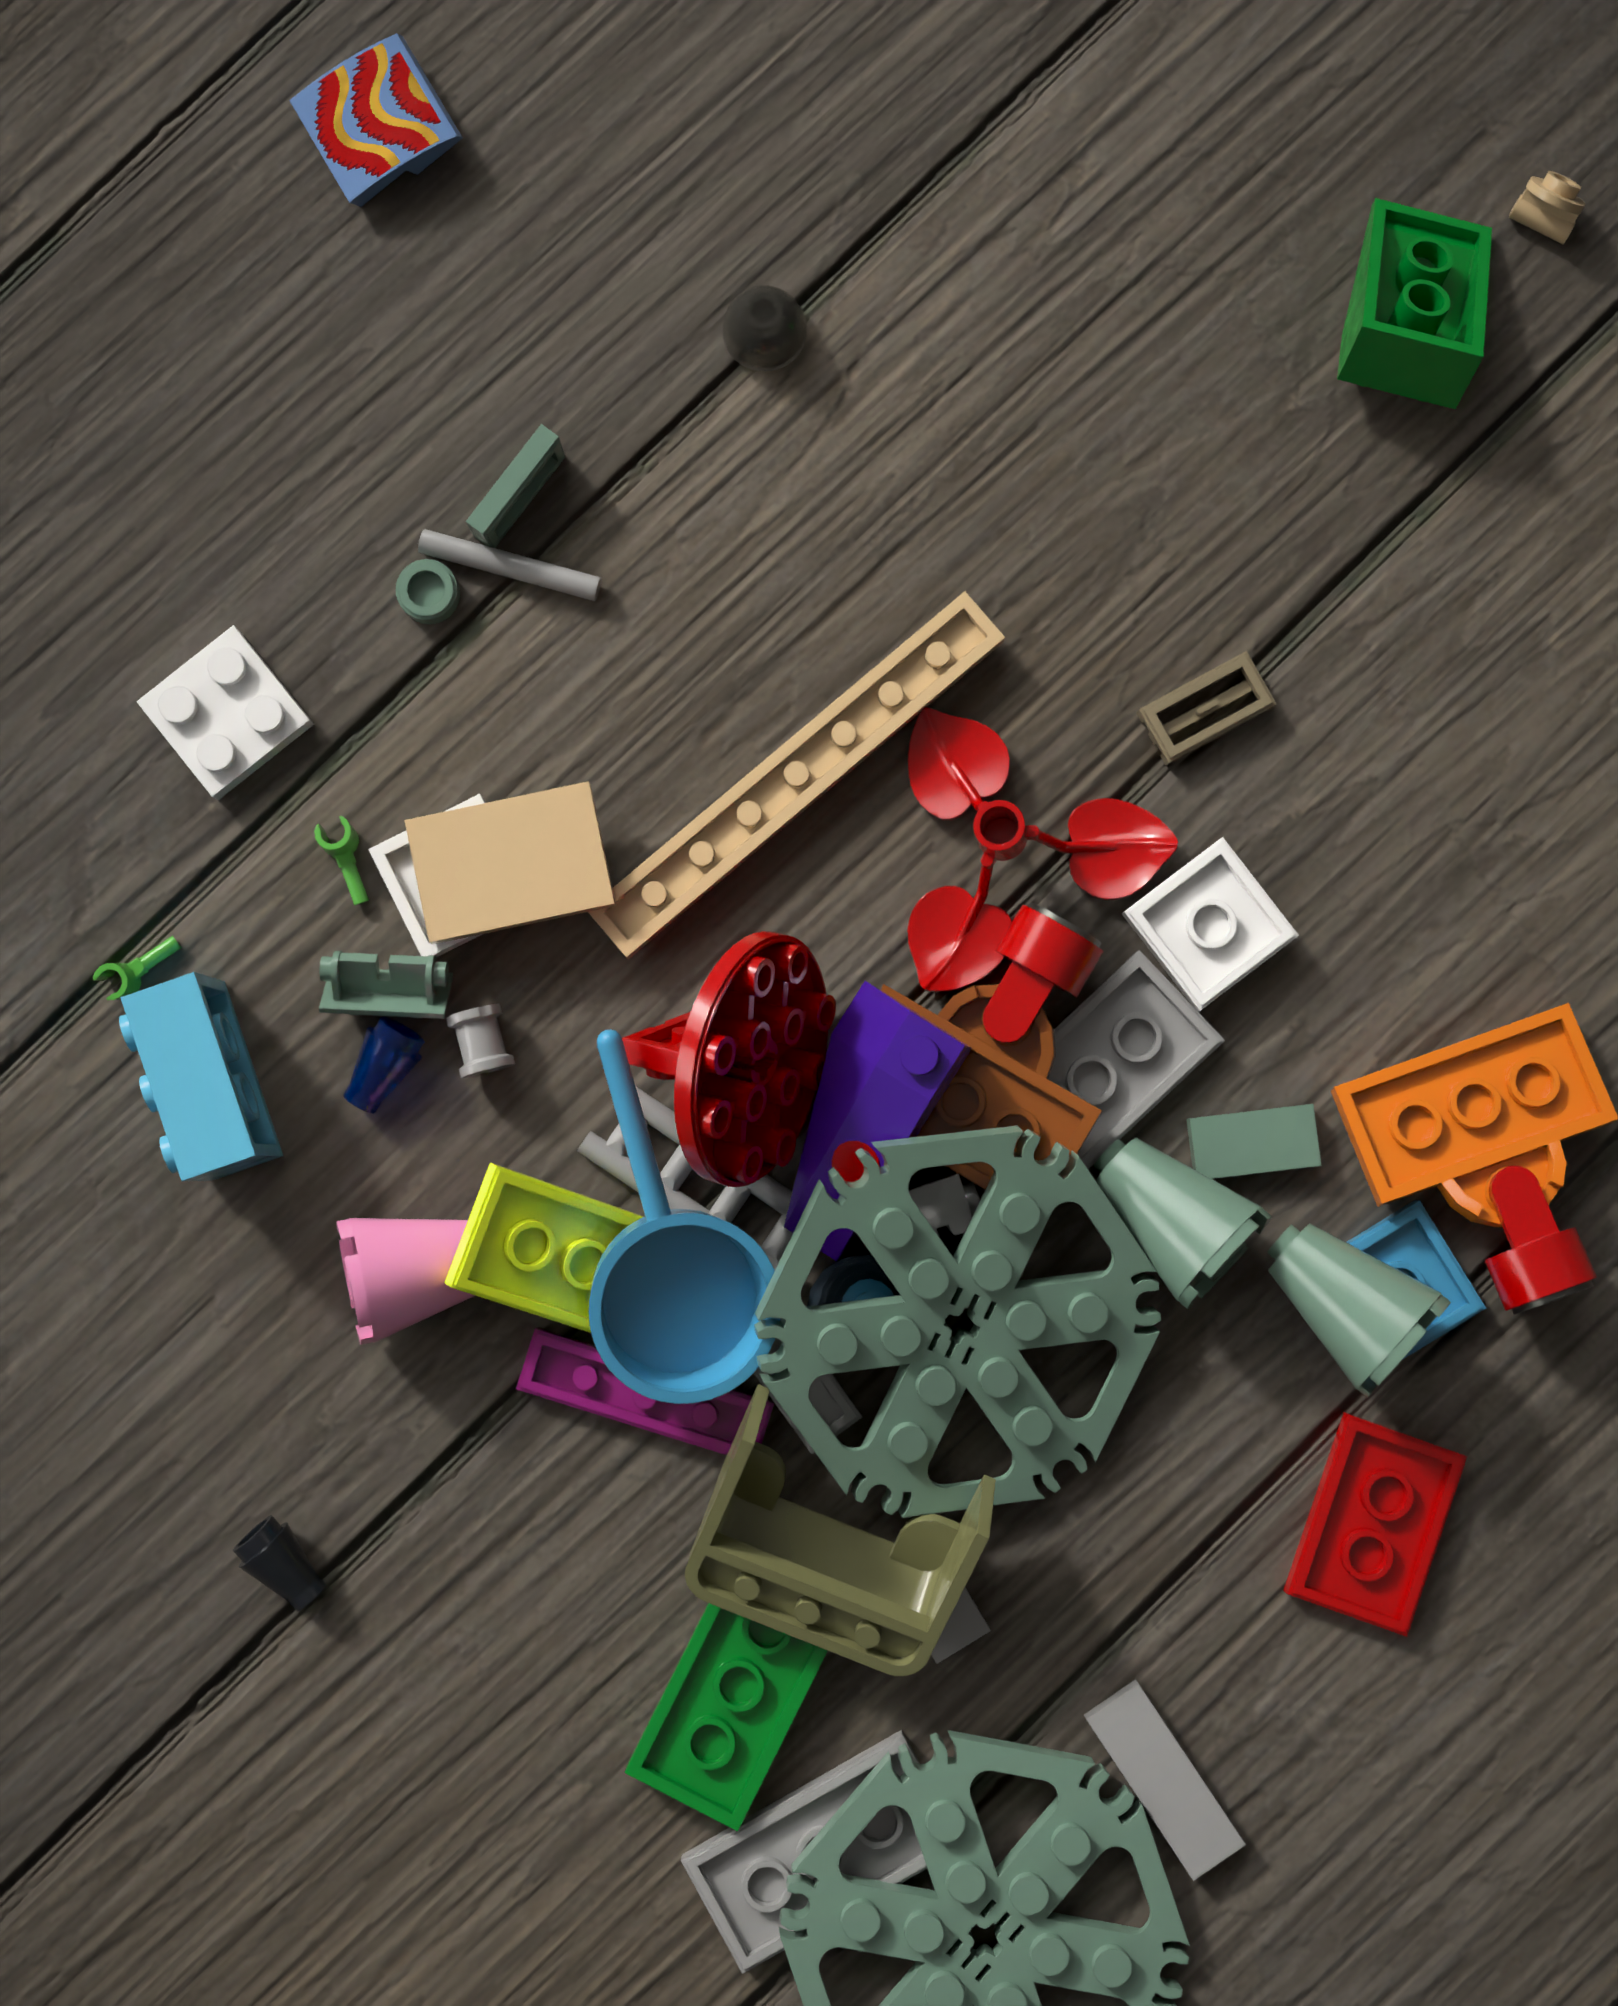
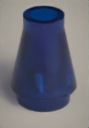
[343,1017,425,1114]

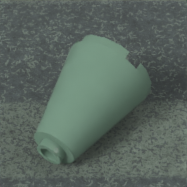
[1094,1138,1272,1310]
[1267,1223,1451,1397]

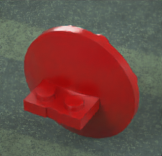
[622,931,836,1187]

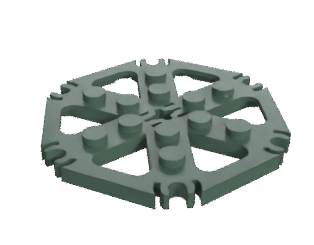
[754,1125,1161,1518]
[779,1730,1190,2006]

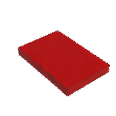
[1283,1412,1467,1637]

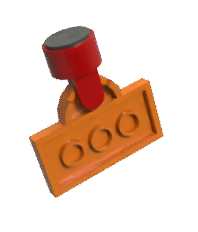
[1331,1003,1618,1315]

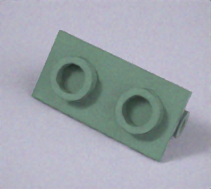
[319,950,453,1019]

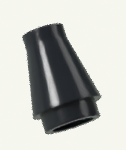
[233,1515,326,1611]

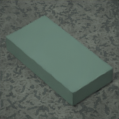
[466,424,565,548]
[1186,1104,1322,1179]

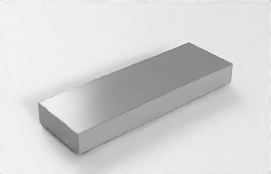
[1084,1679,1246,1881]

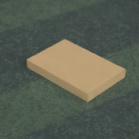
[404,781,616,945]

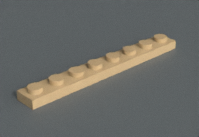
[588,591,1005,959]

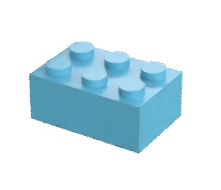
[119,972,283,1181]

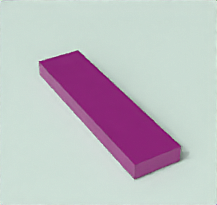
[516,1327,774,1455]

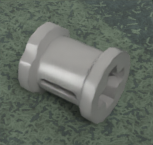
[446,1004,516,1079]

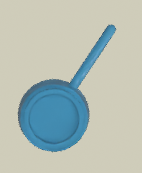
[589,1029,780,1404]

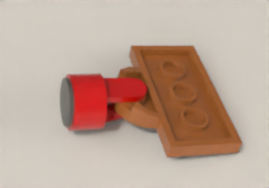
[880,902,1104,1190]

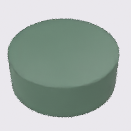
[396,559,460,624]

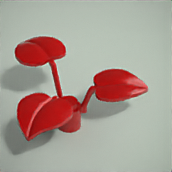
[907,708,1178,992]

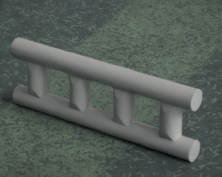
[577,1086,793,1270]

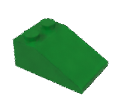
[1337,198,1492,409]

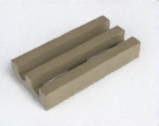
[1136,651,1277,766]

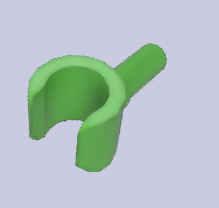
[314,816,369,906]
[93,935,182,1000]

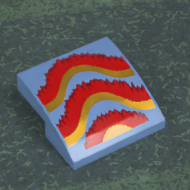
[289,33,463,207]

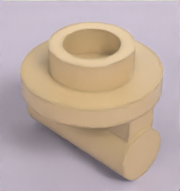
[1509,171,1586,244]

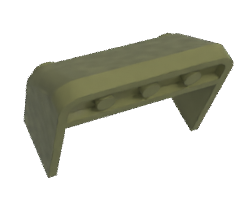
[685,1384,996,1676]

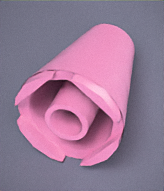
[336,1218,475,1345]

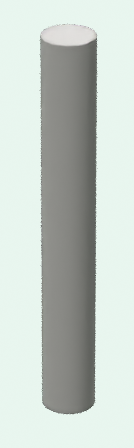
[418,529,602,601]

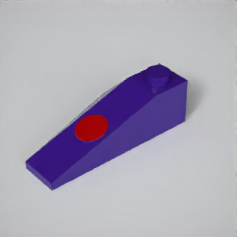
[784,981,972,1261]

